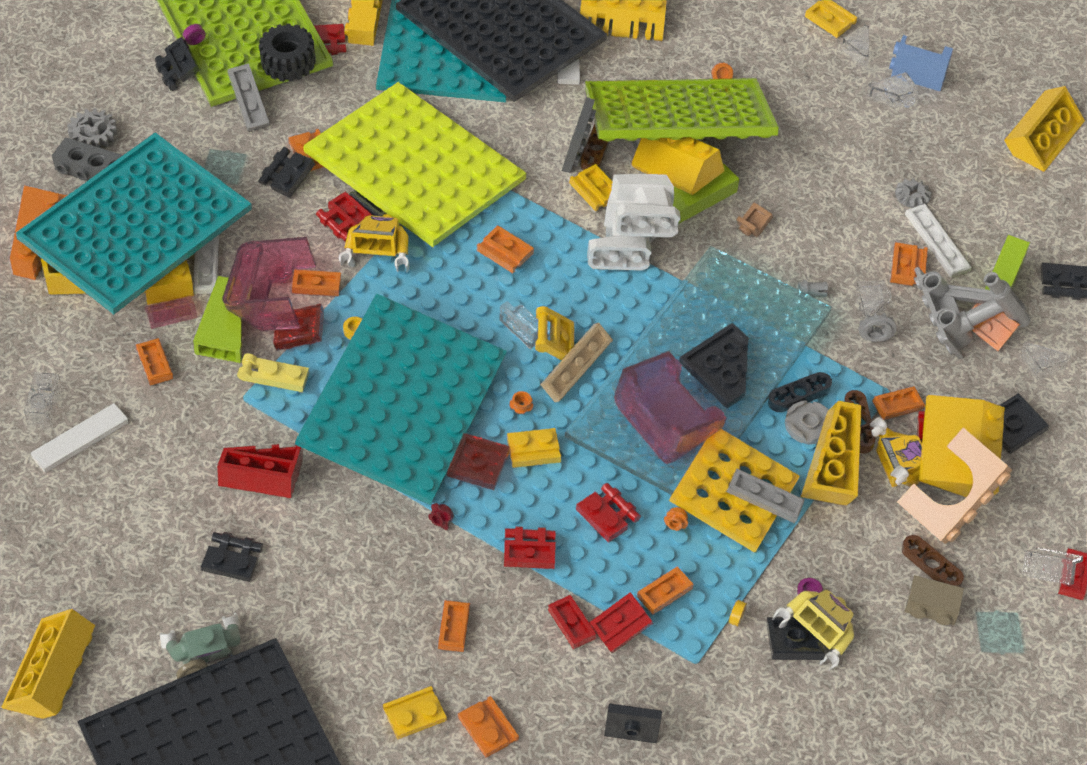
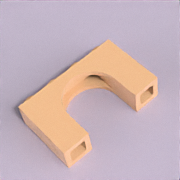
[897,428,1012,544]

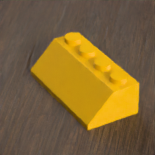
[1004,86,1085,172]
[631,137,724,195]
[1,609,95,719]

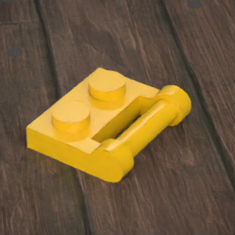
[535,306,574,360]

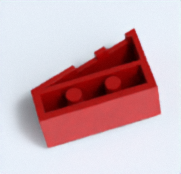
[217,444,303,498]

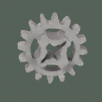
[67,108,117,148]

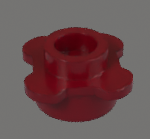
[428,503,453,530]

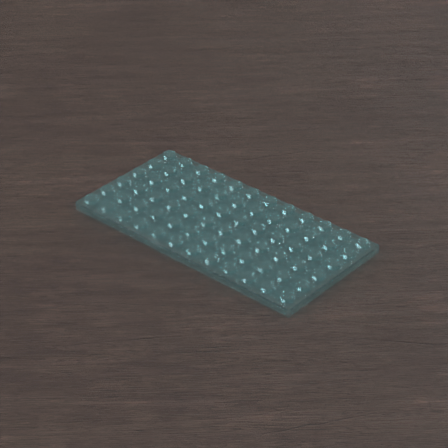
[565,246,832,495]

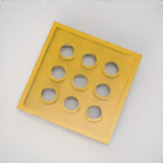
[669,425,800,553]

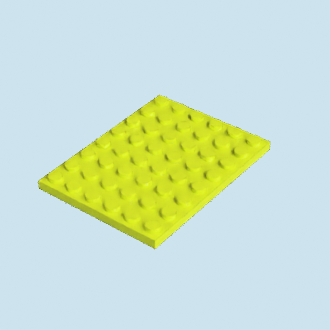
[304,82,526,247]

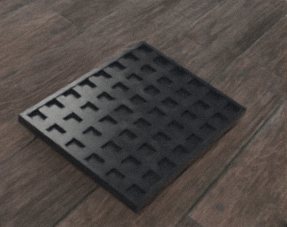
[77,638,341,765]

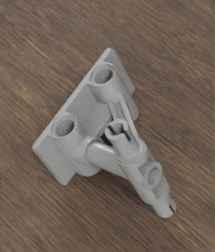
[914,267,1031,359]

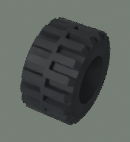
[259,24,316,82]

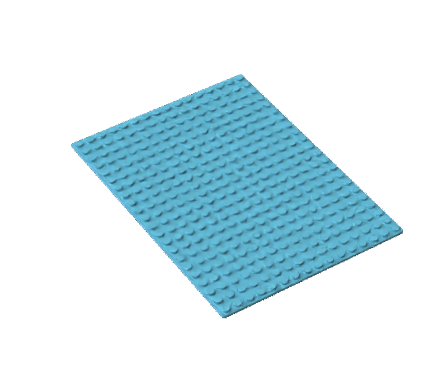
[243,190,889,664]

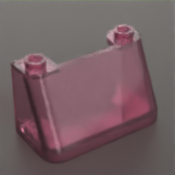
[614,351,727,464]

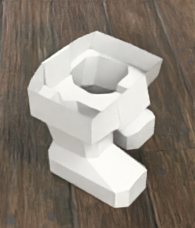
[587,174,680,270]

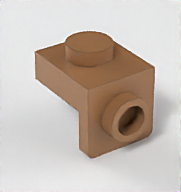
[736,202,773,237]

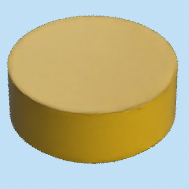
[343,317,362,340]
[729,600,747,627]

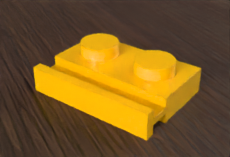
[805,0,857,38]
[569,164,613,212]
[507,428,561,468]
[383,686,447,740]

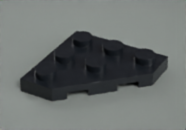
[679,323,749,409]

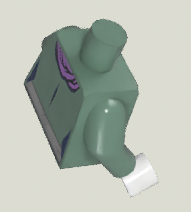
[159,613,241,665]

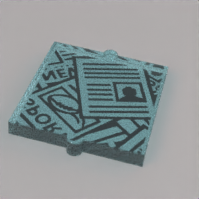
[204,149,246,185]
[975,610,1024,655]

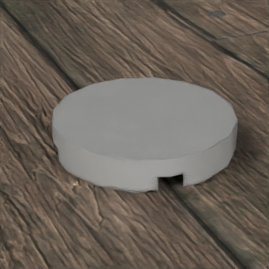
[785,401,828,445]

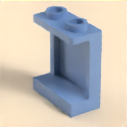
[889,35,953,91]

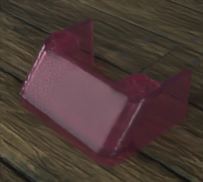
[222,237,316,331]

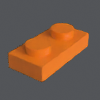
[292,269,341,296]
[637,566,693,615]

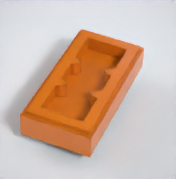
[136,338,173,386]
[872,386,925,420]
[438,600,470,652]

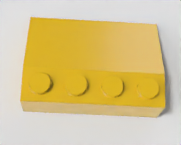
[919,395,1005,497]

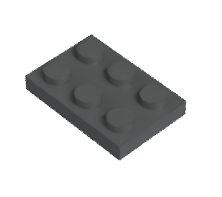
[561,97,596,173]

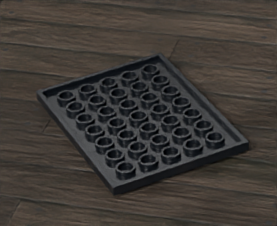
[396,0,607,102]

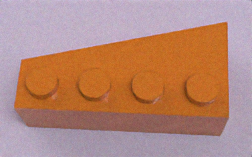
[10,185,67,280]

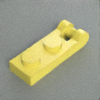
[237,353,309,392]

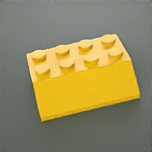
[580,0,666,41]

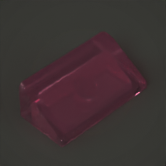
[144,296,197,329]

